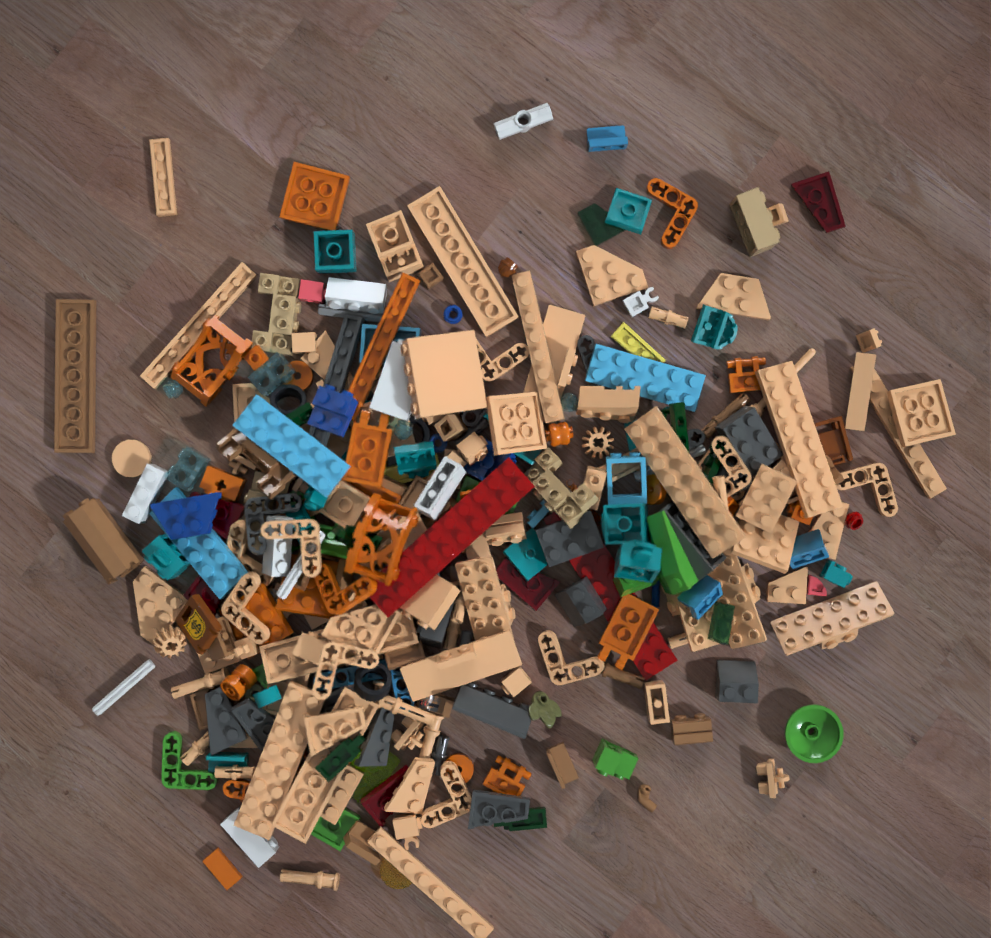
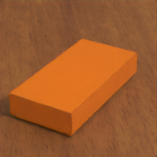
[202,847,243,890]

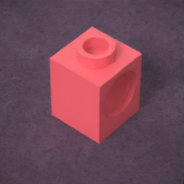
[298,279,327,304]

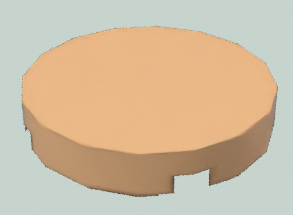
[112,440,152,477]

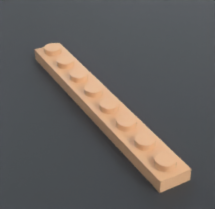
[140,262,258,389]
[511,270,565,424]
[849,366,947,499]
[367,826,494,938]

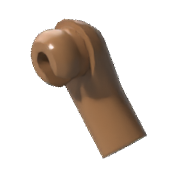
[638,784,657,813]

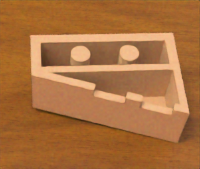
[576,386,641,423]

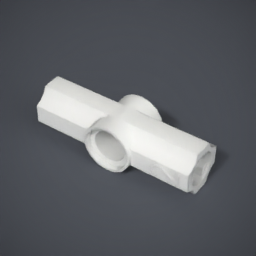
[493,103,553,140]

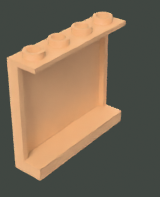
[400,330,488,419]

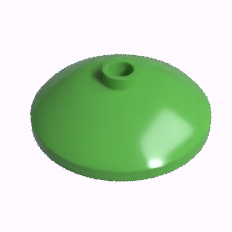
[785,704,844,763]

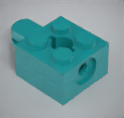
[142,534,191,580]
[614,541,662,583]

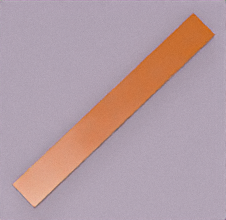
[348,272,421,423]

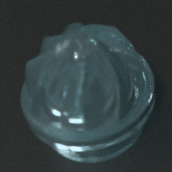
[163,380,183,399]
[561,393,578,412]
[394,420,413,440]

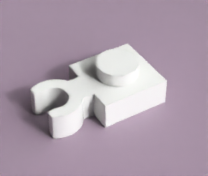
[622,287,659,318]

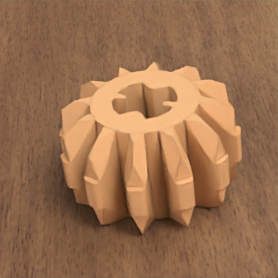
[581,427,614,459]
[153,625,187,659]

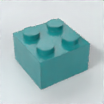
[313,230,357,274]

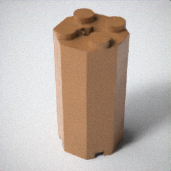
[63,498,144,584]

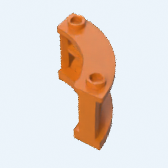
[171,315,253,407]
[344,493,419,586]

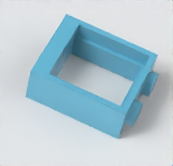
[606,452,647,505]

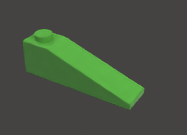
[647,510,698,595]

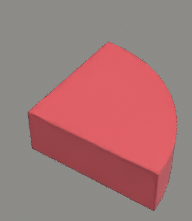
[806,575,827,596]

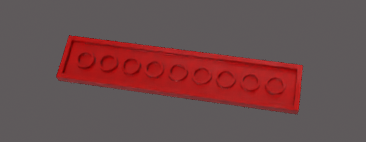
[363,457,535,618]
[543,512,678,681]

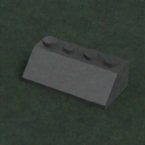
[659,501,727,581]
[452,682,531,739]

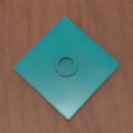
[605,188,652,235]
[503,528,548,582]

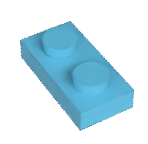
[527,500,549,528]

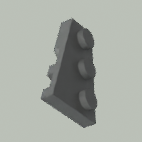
[205,687,247,755]
[231,698,275,752]
[354,707,395,767]
[468,789,530,829]

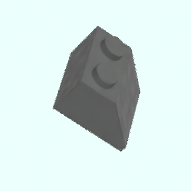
[554,576,607,627]
[715,660,759,703]

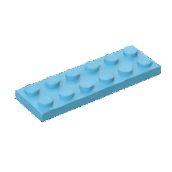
[585,344,706,412]
[232,394,351,498]
[149,487,248,599]

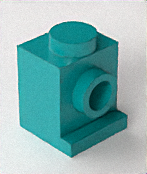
[304,484,328,511]
[819,559,853,588]

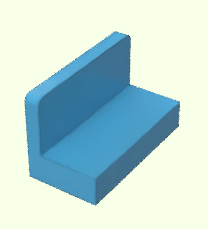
[587,125,628,152]
[790,529,829,569]
[677,575,723,620]

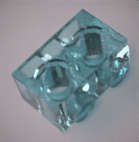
[248,352,296,396]
[167,447,211,491]

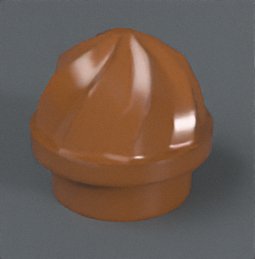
[498,257,518,277]

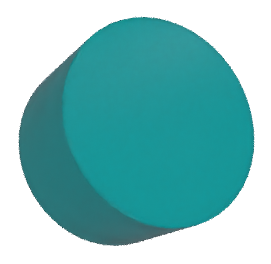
[253,685,282,709]

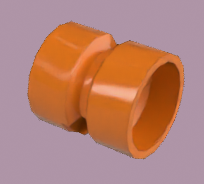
[220,664,257,701]

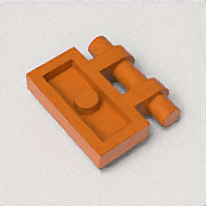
[726,356,766,393]
[482,755,532,796]

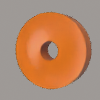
[282,361,314,391]
[646,474,667,505]
[445,753,474,785]

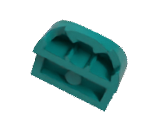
[691,304,738,349]
[394,441,437,479]

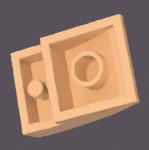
[366,210,424,282]

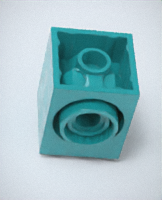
[601,503,650,545]

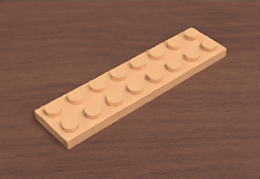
[407,186,519,337]
[755,361,843,519]
[625,406,746,559]
[259,608,419,685]
[234,681,325,840]
[271,685,379,844]

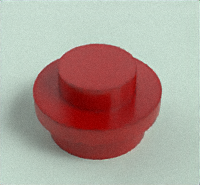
[844,512,864,530]

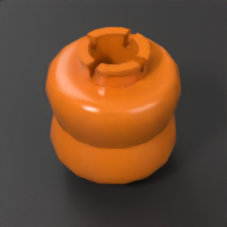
[545,422,573,447]

